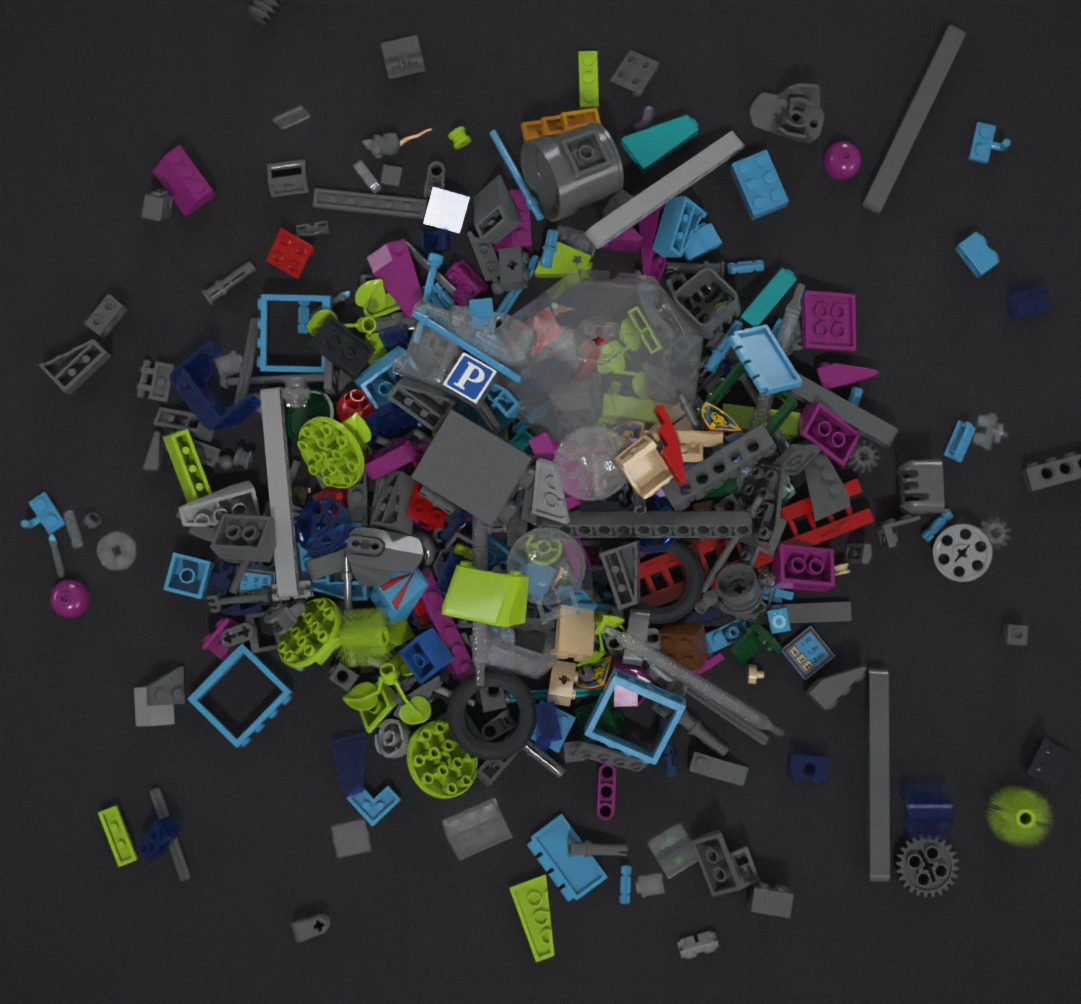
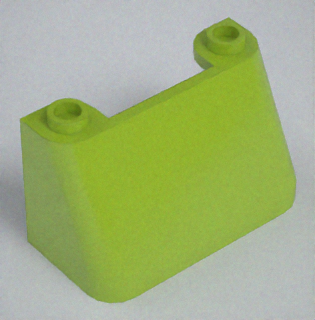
[441,561,529,627]

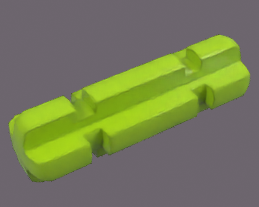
[453,543,488,566]

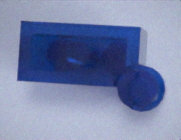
[535,700,562,751]

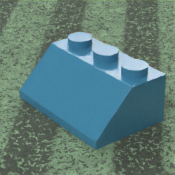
[353,345,425,415]

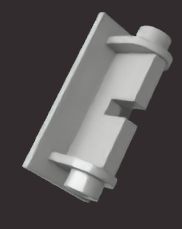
[272,579,314,602]
[677,931,719,959]

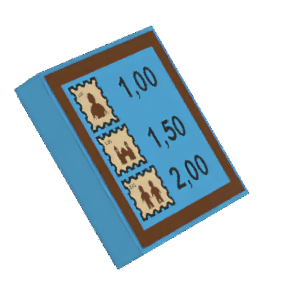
[236,565,276,605]
[781,626,835,680]

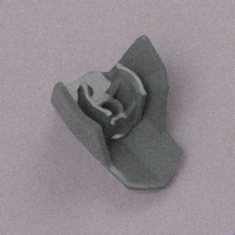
[750,83,825,143]
[345,527,423,587]

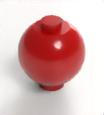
[336,389,375,425]

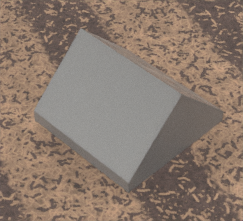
[134,687,175,726]

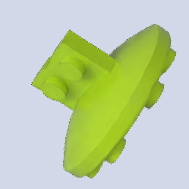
[297,416,368,488]
[277,598,341,668]
[407,721,478,799]

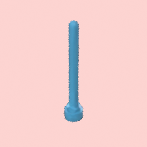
[413,253,444,344]

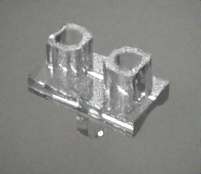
[973,413,1007,450]

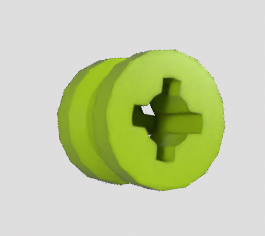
[448,126,471,150]

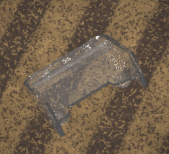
[477,624,559,679]

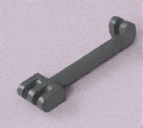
[205,586,272,613]

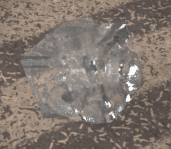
[282,377,311,408]

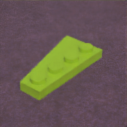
[509,874,555,962]

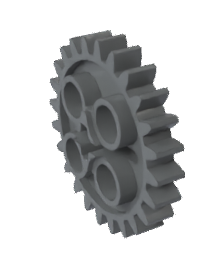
[894,833,959,898]

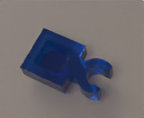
[207,560,235,597]

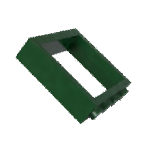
[694,361,798,459]

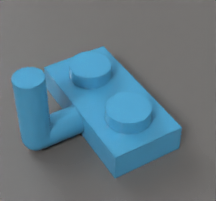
[968,122,1011,164]
[21,492,67,534]

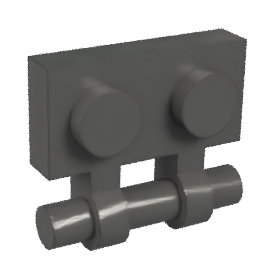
[136,360,176,403]

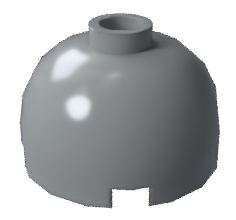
[375,719,413,758]

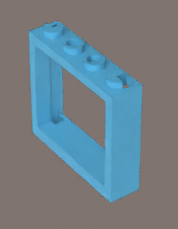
[257,294,332,373]
[188,643,294,748]
[584,668,686,765]

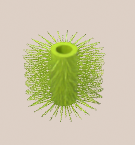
[332,608,395,668]
[985,785,1054,848]

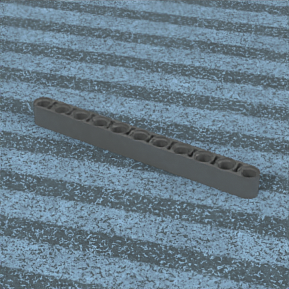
[862,24,967,214]
[705,330,898,448]
[537,511,752,538]
[866,669,890,882]

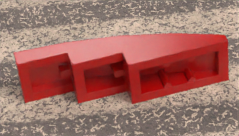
[653,403,685,487]

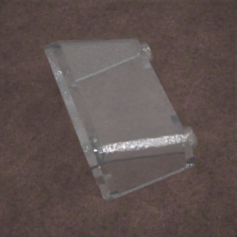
[391,300,472,390]

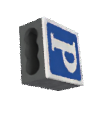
[443,352,498,410]

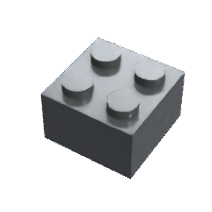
[747,881,794,918]

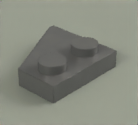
[146,666,185,706]

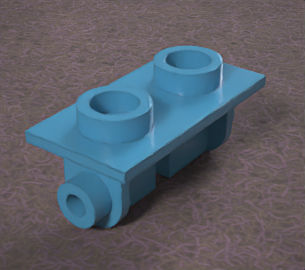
[944,420,976,463]

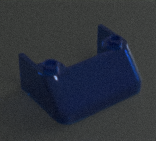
[169,340,261,431]

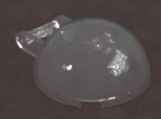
[507,527,586,625]

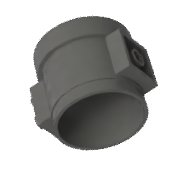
[521,122,624,222]

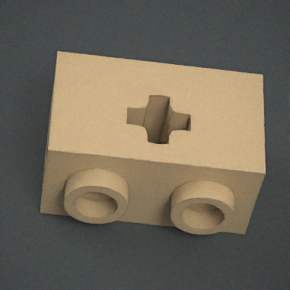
[547,660,579,706]

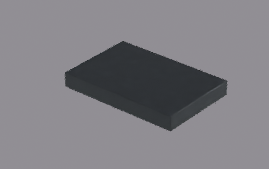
[308,314,376,380]

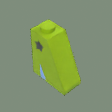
[534,241,593,278]

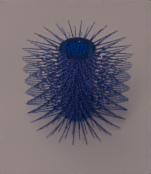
[903,782,956,841]

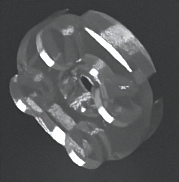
[97,532,137,571]

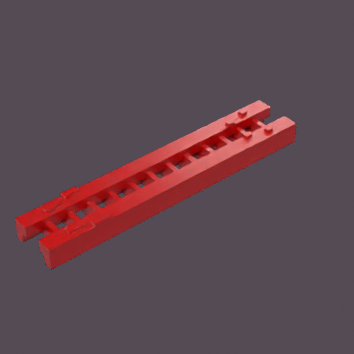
[640,479,874,607]

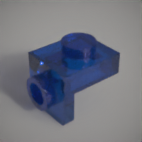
[419,230,450,253]

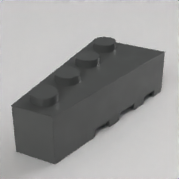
[798,439,850,521]

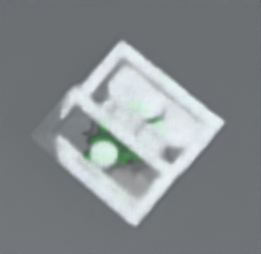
[647,823,698,879]

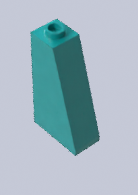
[621,114,699,173]
[738,268,797,329]

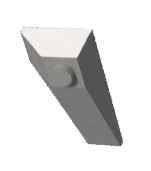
[178,481,261,527]

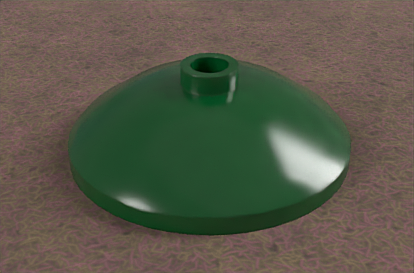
[286,390,336,443]

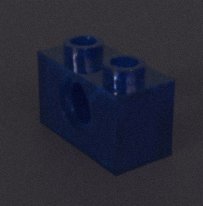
[787,753,830,784]
[136,816,182,861]

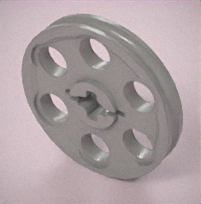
[933,523,992,582]

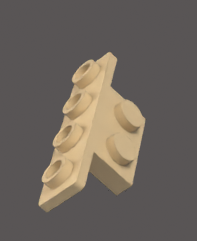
[643,430,723,462]

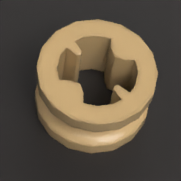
[834,563,850,576]

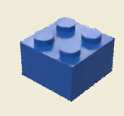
[399,627,455,684]

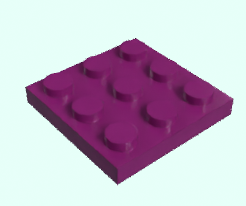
[801,290,856,352]

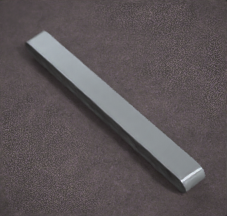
[585,131,745,249]
[260,387,300,598]

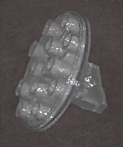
[553,425,629,501]

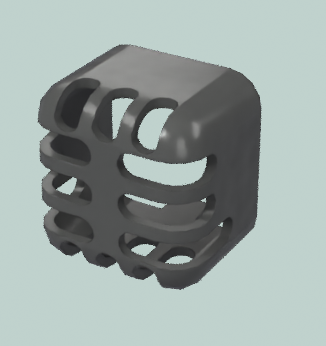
[674,268,741,339]
[897,459,951,515]

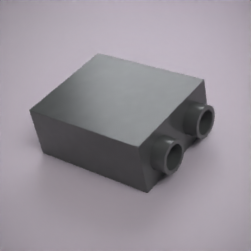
[411,409,537,526]

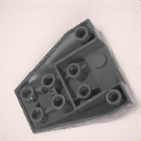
[730,463,785,549]

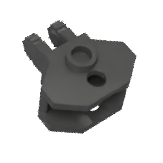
[264,598,307,635]

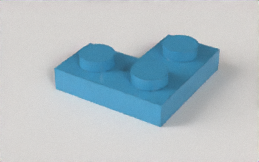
[346,785,401,827]

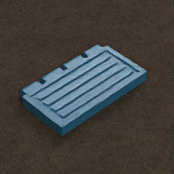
[727,324,803,395]
[527,813,608,902]

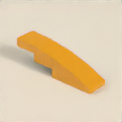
[520,108,601,143]

